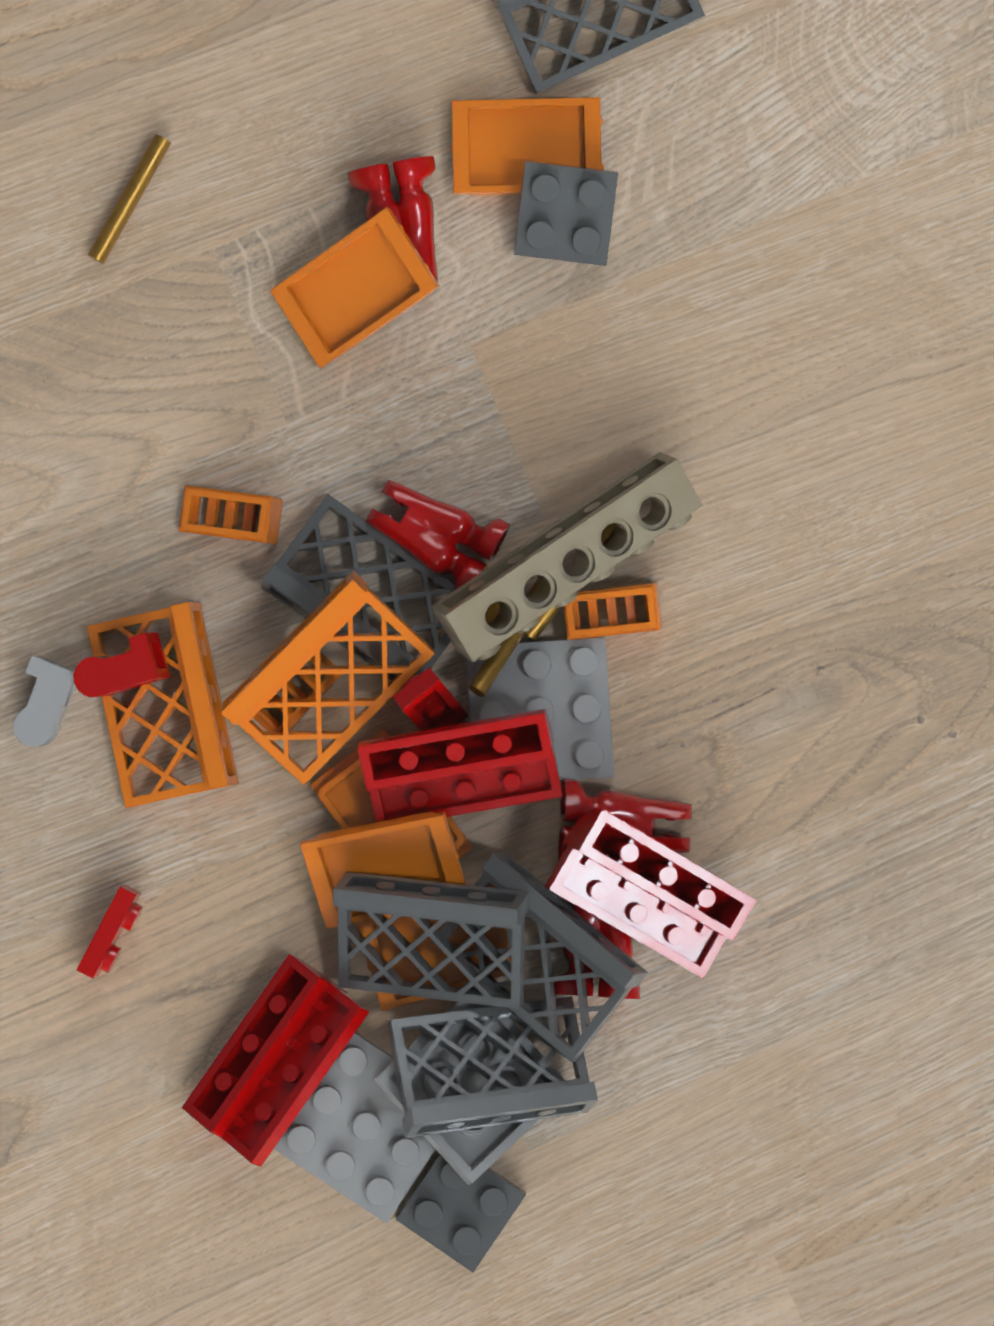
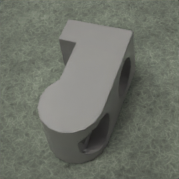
[13,655,76,747]

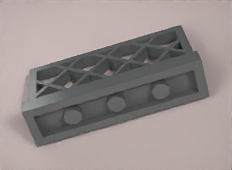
[493,0,705,94]
[261,494,455,688]
[432,853,648,1062]
[333,872,529,1009]
[388,996,598,1138]

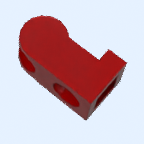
[73,632,171,698]

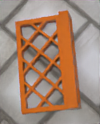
[221,570,435,785]
[87,602,239,808]

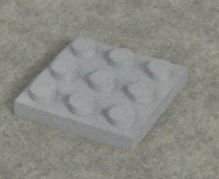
[466,637,615,781]
[374,985,565,1185]
[274,1032,435,1223]

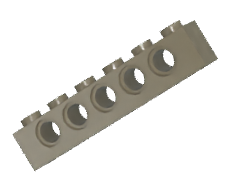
[431,452,703,662]

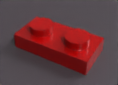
[393,667,469,731]
[76,885,143,979]

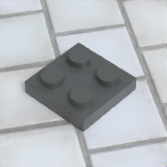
[514,160,618,266]
[396,1154,526,1272]

